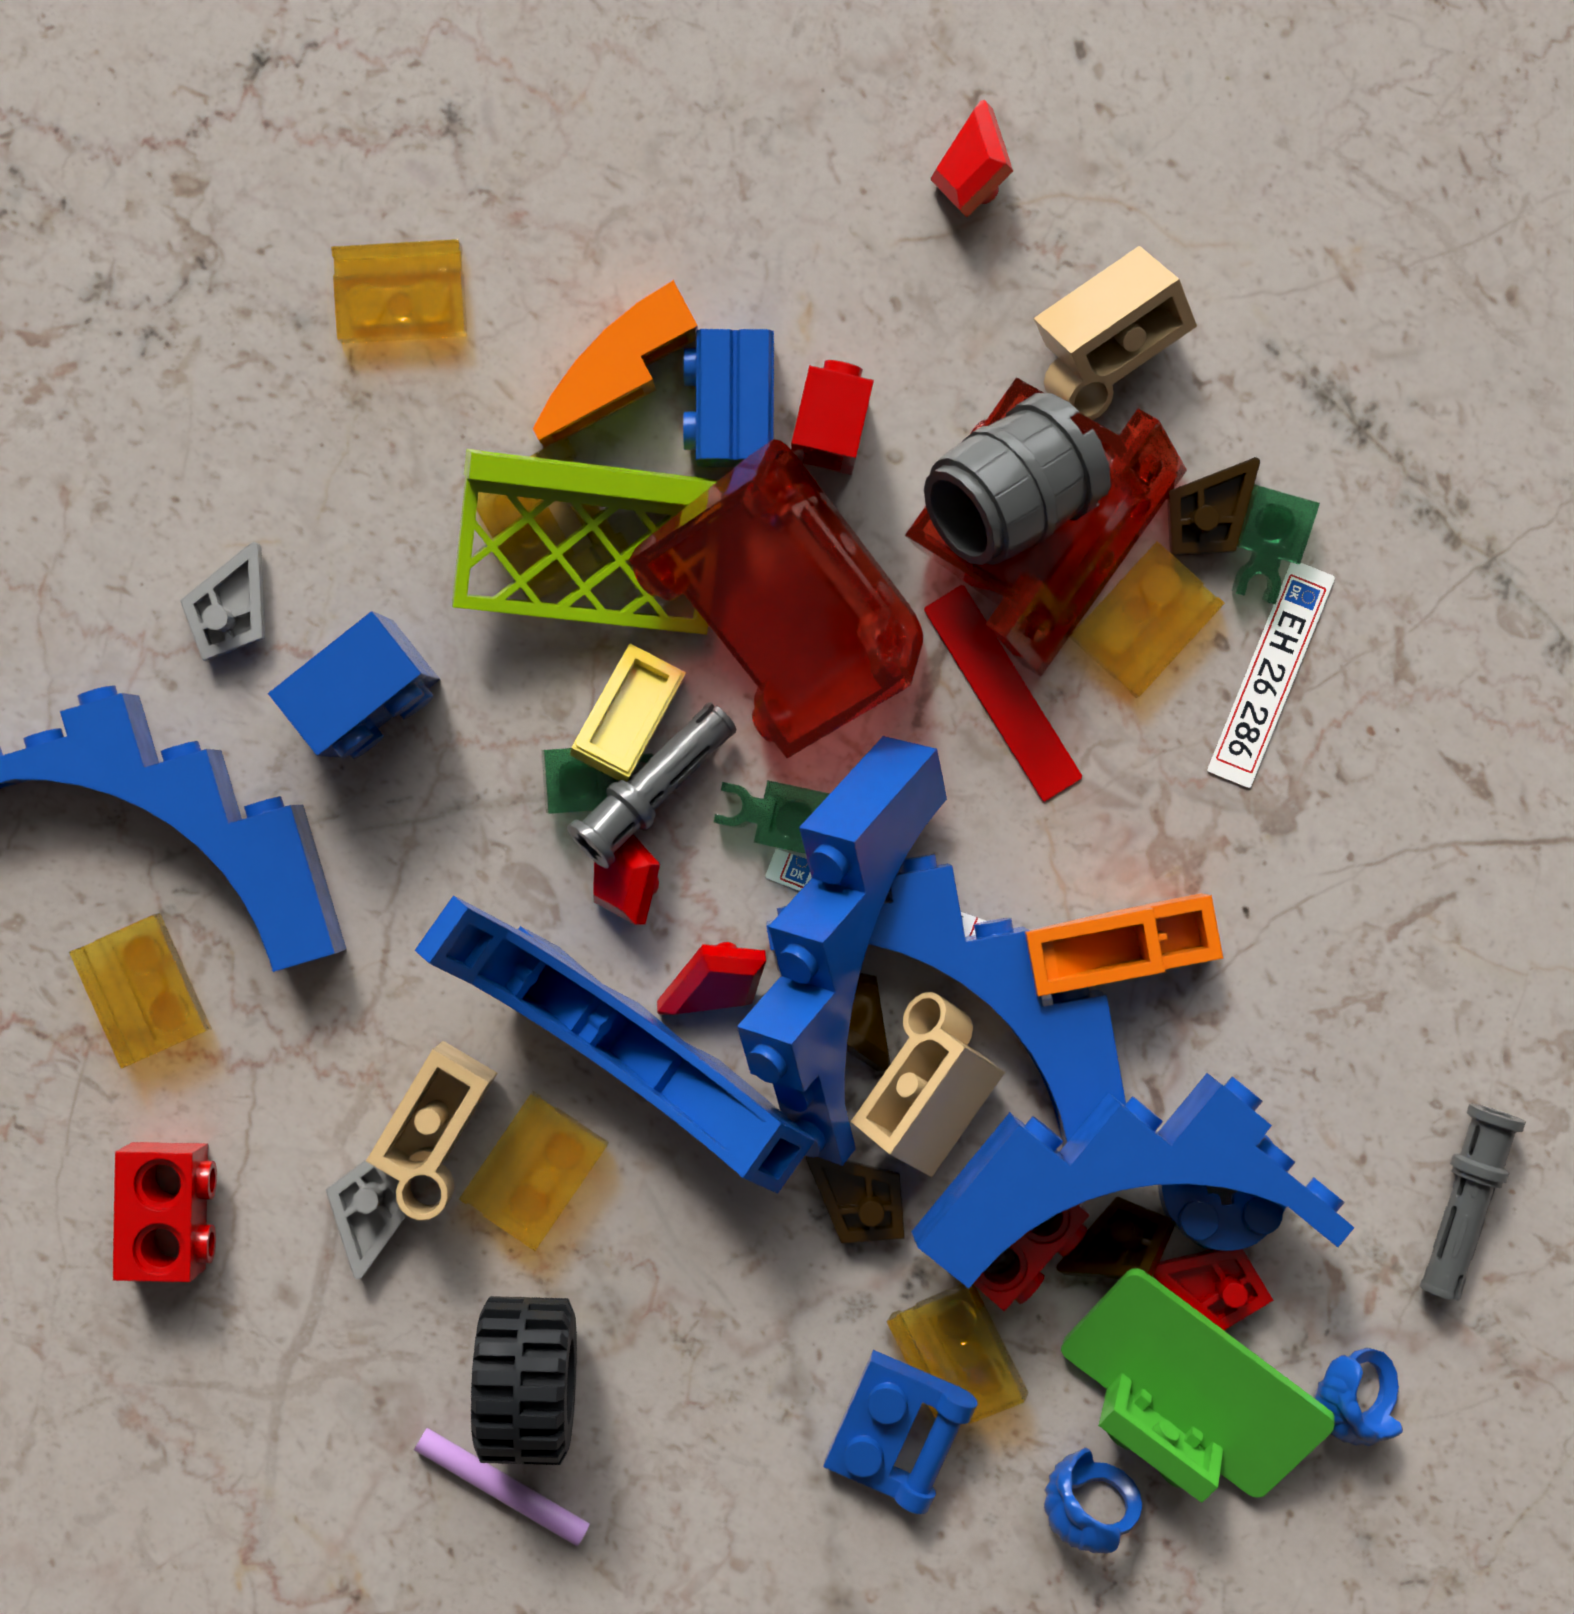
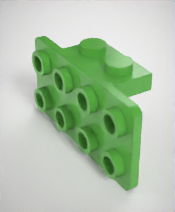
[1061,1268,1335,1503]

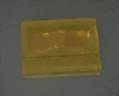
[331,239,468,344]
[1068,541,1225,698]
[69,913,212,1069]
[459,1091,609,1251]
[886,1284,1029,1425]

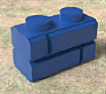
[683,329,774,468]

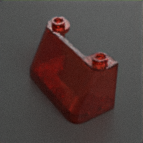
[629,439,923,758]

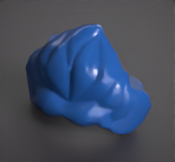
[1314,1348,1403,1447]
[1044,1447,1142,1553]

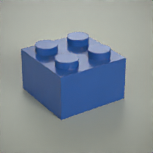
[267,611,440,759]

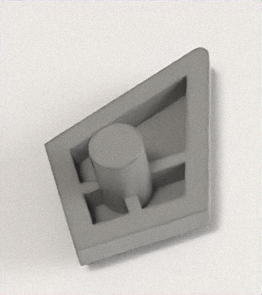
[180,542,265,661]
[326,1159,406,1279]

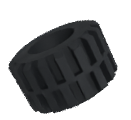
[471,1296,577,1465]

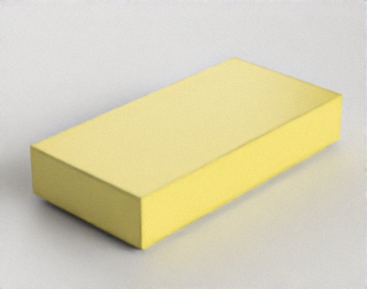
[570,644,686,782]

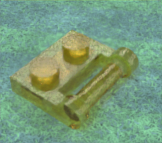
[477,438,629,601]

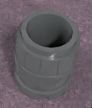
[923,393,1111,565]

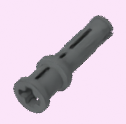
[567,702,737,868]
[1420,1103,1526,1301]

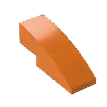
[533,280,698,449]
[1025,893,1223,996]

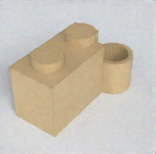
[1034,246,1197,422]
[851,992,1005,1177]
[366,1041,498,1220]

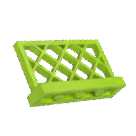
[452,449,731,635]

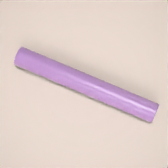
[414,1428,590,1546]

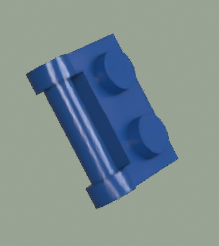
[823,1350,978,1514]

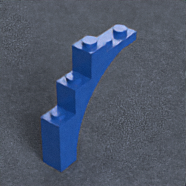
[0,685,346,972]
[737,736,947,1166]
[766,854,1126,1148]
[415,895,815,1194]
[911,1073,1355,1289]

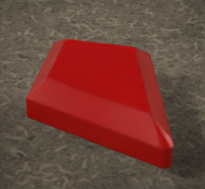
[930,100,1013,217]
[593,834,661,925]
[657,942,766,1015]
[1153,1249,1274,1330]

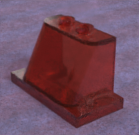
[905,377,1187,677]

